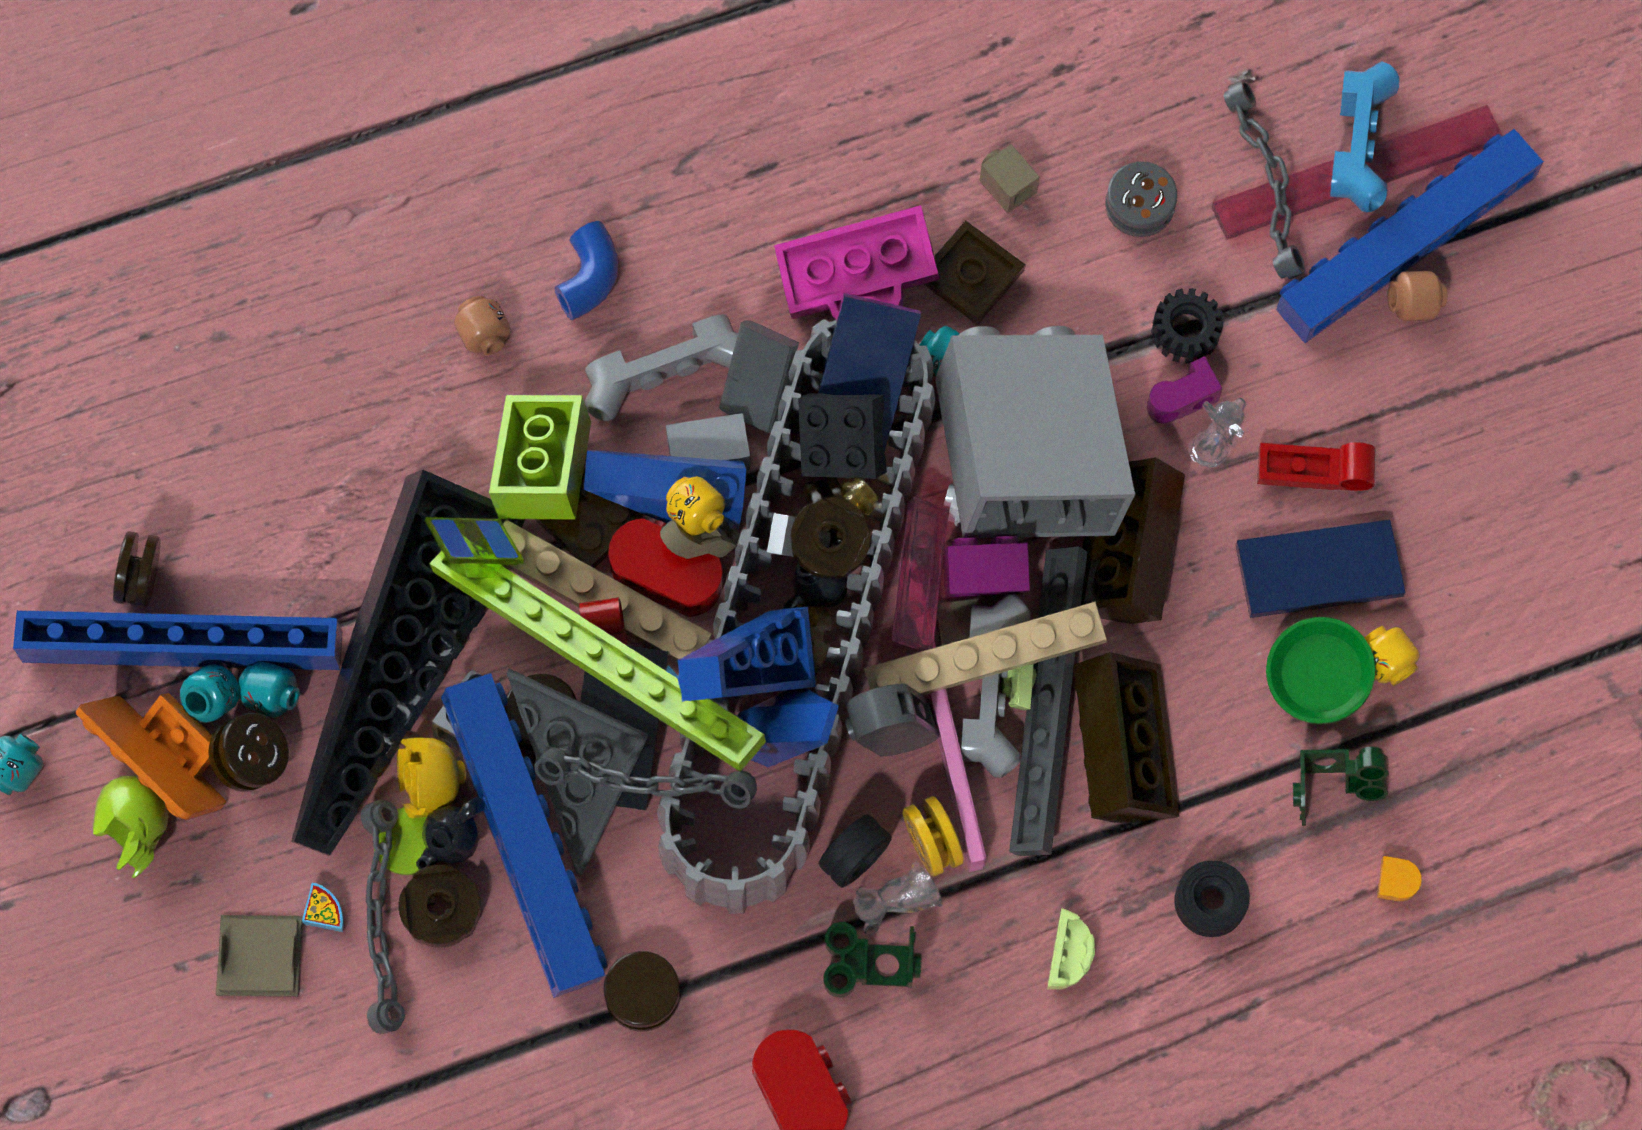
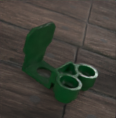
[1293,747,1388,826]
[823,922,921,998]

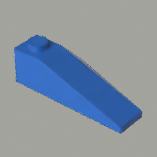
[584,450,746,531]
[735,688,839,767]

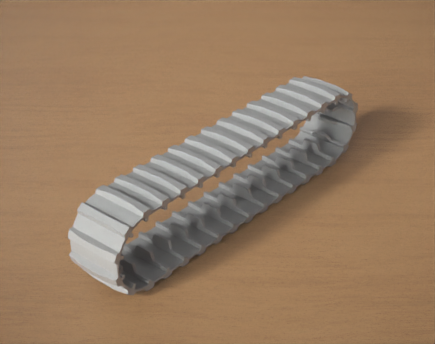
[657,319,935,914]

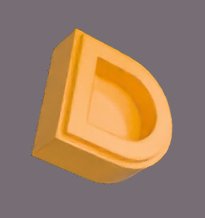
[1377,856,1422,901]

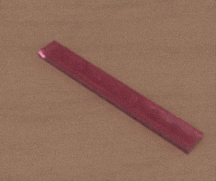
[1212,105,1503,240]

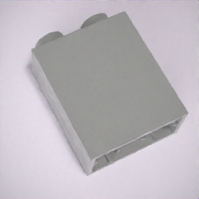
[935,326,1135,538]

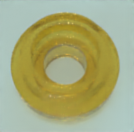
[842,478,878,515]

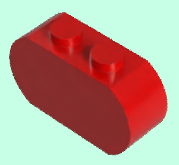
[609,519,723,617]
[752,1029,852,1130]

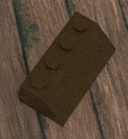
[1081,457,1185,624]
[1074,652,1180,823]

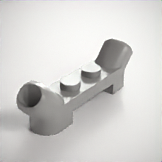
[585,314,738,421]
[961,593,1031,778]

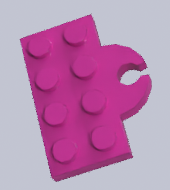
[774,205,940,320]

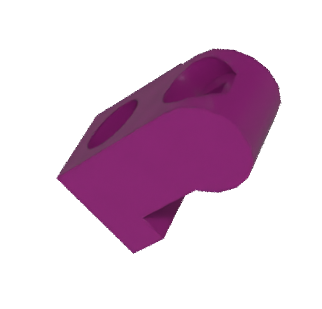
[1146,356,1223,424]

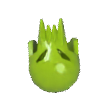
[93,776,169,879]

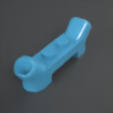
[1330,61,1400,213]

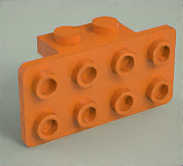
[75,693,226,820]

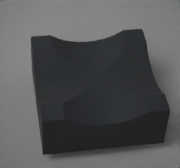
[798,393,887,479]

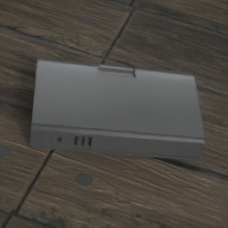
[719,320,799,433]

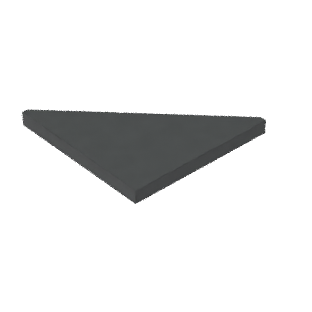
[506,668,649,875]

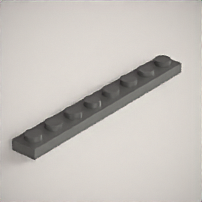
[1009,546,1087,856]

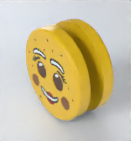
[903,796,964,877]

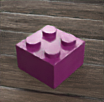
[943,536,1030,597]

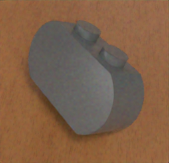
[845,684,939,756]

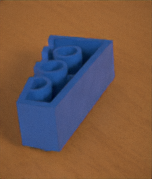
[678,607,816,701]

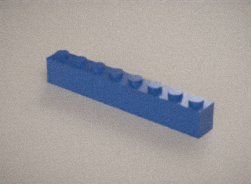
[1276,129,1544,343]
[13,610,343,670]
[441,673,607,998]

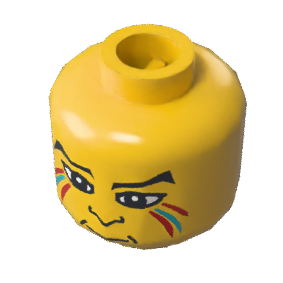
[666,476,725,536]
[1365,625,1420,686]

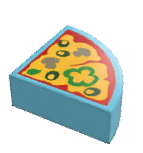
[302,882,344,932]

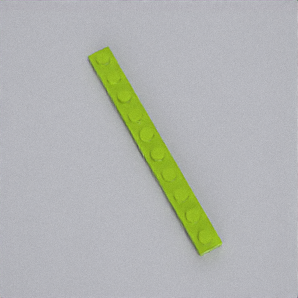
[430,543,766,772]

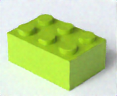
[489,395,591,520]

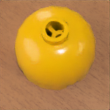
[397,737,466,818]

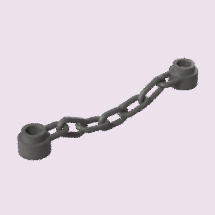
[1224,79,1306,279]
[534,748,757,809]
[361,799,405,1034]

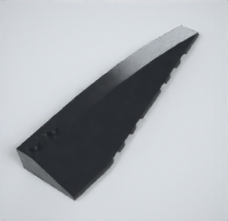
[291,470,525,856]

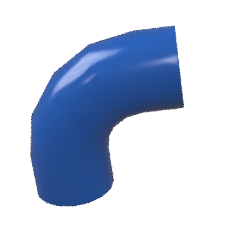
[555,221,619,321]

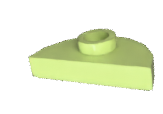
[1001,664,1036,710]
[1047,908,1095,989]

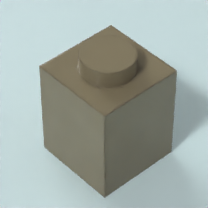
[979,144,1040,214]

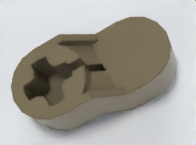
[660,517,740,559]

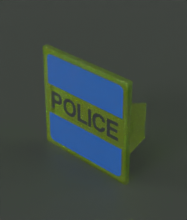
[425,517,524,578]

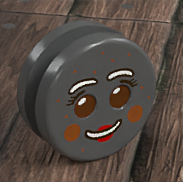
[1105,161,1178,237]

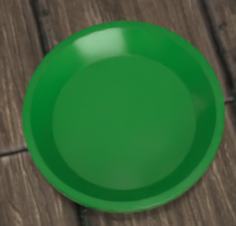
[1266,617,1376,724]

